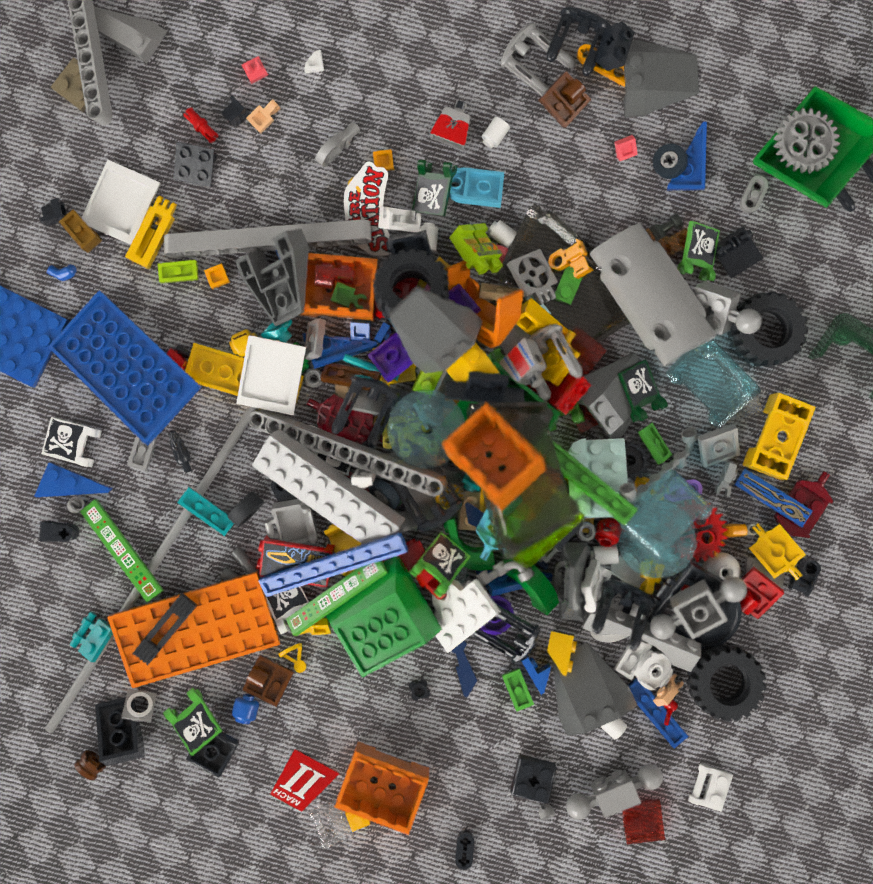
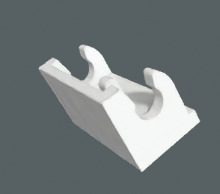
[378,206,421,232]

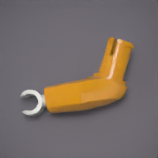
[708,523,757,556]

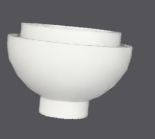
[702,552,741,580]

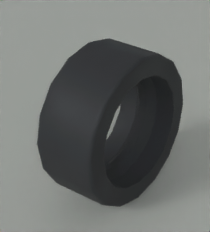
[227,491,264,527]

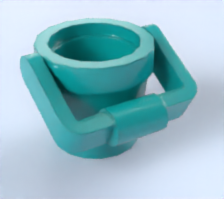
[261,319,293,343]

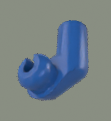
[47,264,77,281]

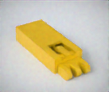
[125,195,177,270]

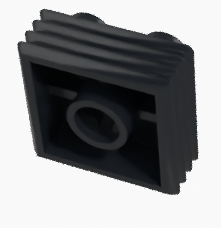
[186,732,239,778]
[510,755,557,804]

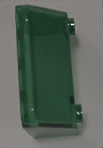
[808,313,873,400]

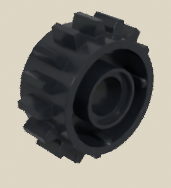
[625,440,650,482]

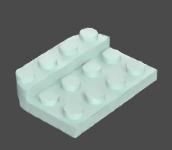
[568,438,629,518]

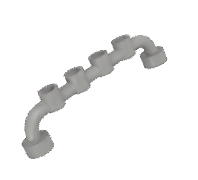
[619,428,698,503]
[461,561,535,588]

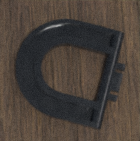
[647,561,742,650]

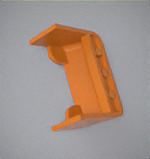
[445,261,523,348]

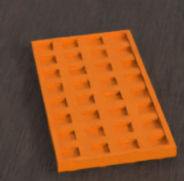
[107,571,281,688]

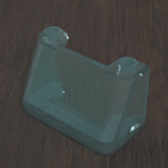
[665,339,761,429]
[620,469,712,565]

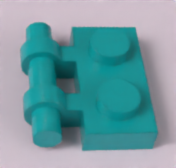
[69,611,113,662]

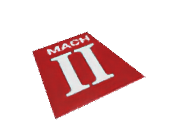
[270,749,340,812]

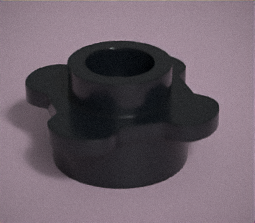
[409,679,430,701]

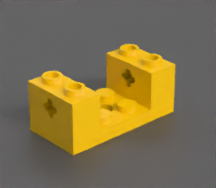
[742,393,816,480]

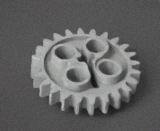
[774,109,840,173]

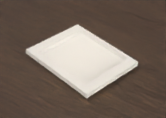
[82,160,161,245]
[236,335,306,415]

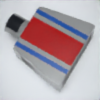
[499,337,546,388]

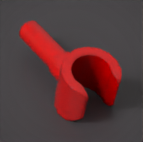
[663,699,678,726]

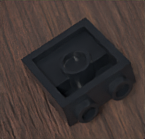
[386,230,433,256]

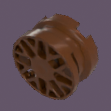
[74,750,106,781]

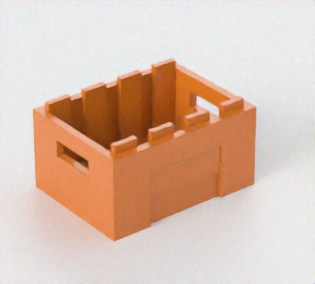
[299,253,379,322]
[442,403,546,511]
[335,741,429,835]

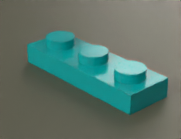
[177,486,234,536]

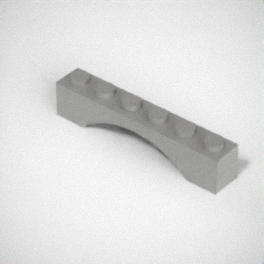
[583,601,701,672]

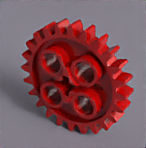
[664,499,729,563]

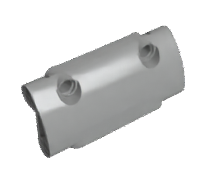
[590,223,716,367]

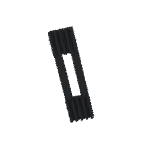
[132,593,197,666]

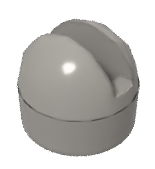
[67,497,84,513]
[539,804,555,820]

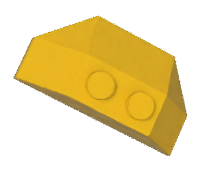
[446,343,500,382]

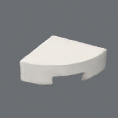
[305,50,324,73]

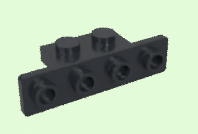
[445,371,524,407]

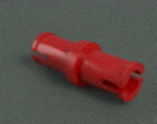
[183,107,218,143]

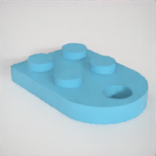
[449,168,504,208]

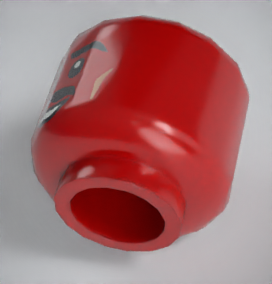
[595,517,622,547]

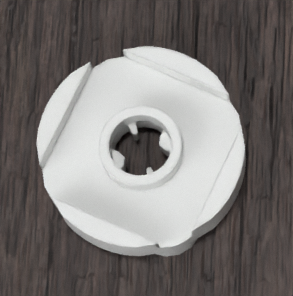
[634,650,673,690]

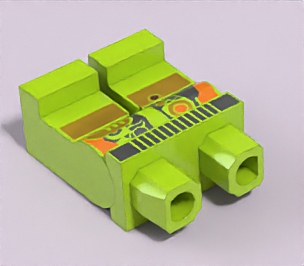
[449,223,503,275]

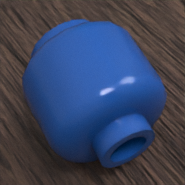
[232,694,259,724]

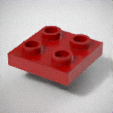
[739,567,784,619]

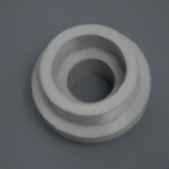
[304,368,323,388]
[576,522,596,541]

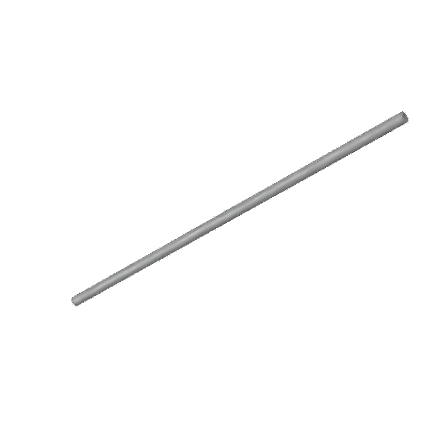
[45,406,258,733]

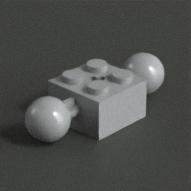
[694,281,762,335]
[650,577,747,639]
[566,764,663,820]

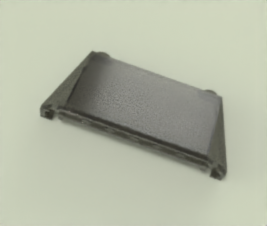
[497,204,630,352]
[467,402,580,559]

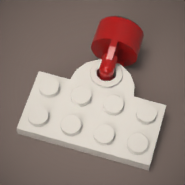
[413,569,501,652]

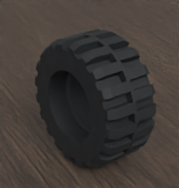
[373,249,449,323]
[728,291,808,367]
[687,643,767,722]

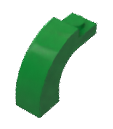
[444,516,495,571]
[503,553,559,615]

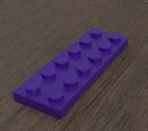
[368,284,481,383]

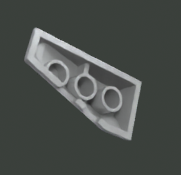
[94,7,167,64]

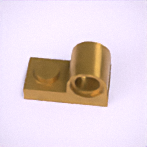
[59,209,102,253]

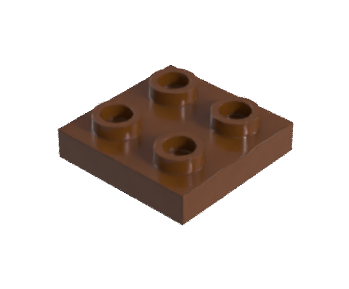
[538,71,591,128]
[242,654,294,707]

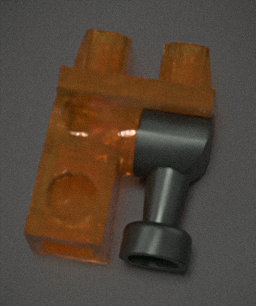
[646,213,688,257]

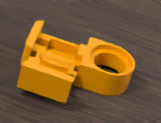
[548,239,593,279]

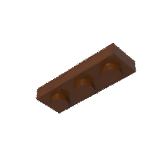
[320,363,381,391]

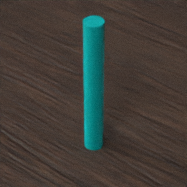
[343,354,400,381]

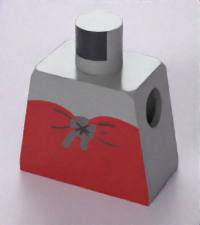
[430,100,470,151]

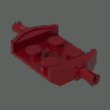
[307,393,383,444]
[774,471,833,538]

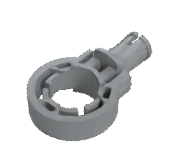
[315,122,360,167]

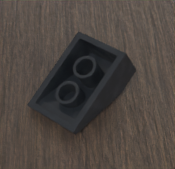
[95,697,145,766]

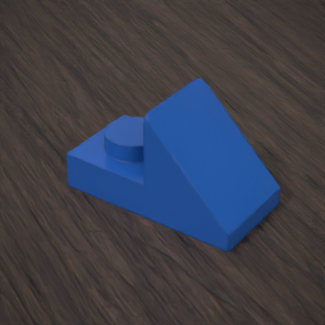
[521,656,551,695]

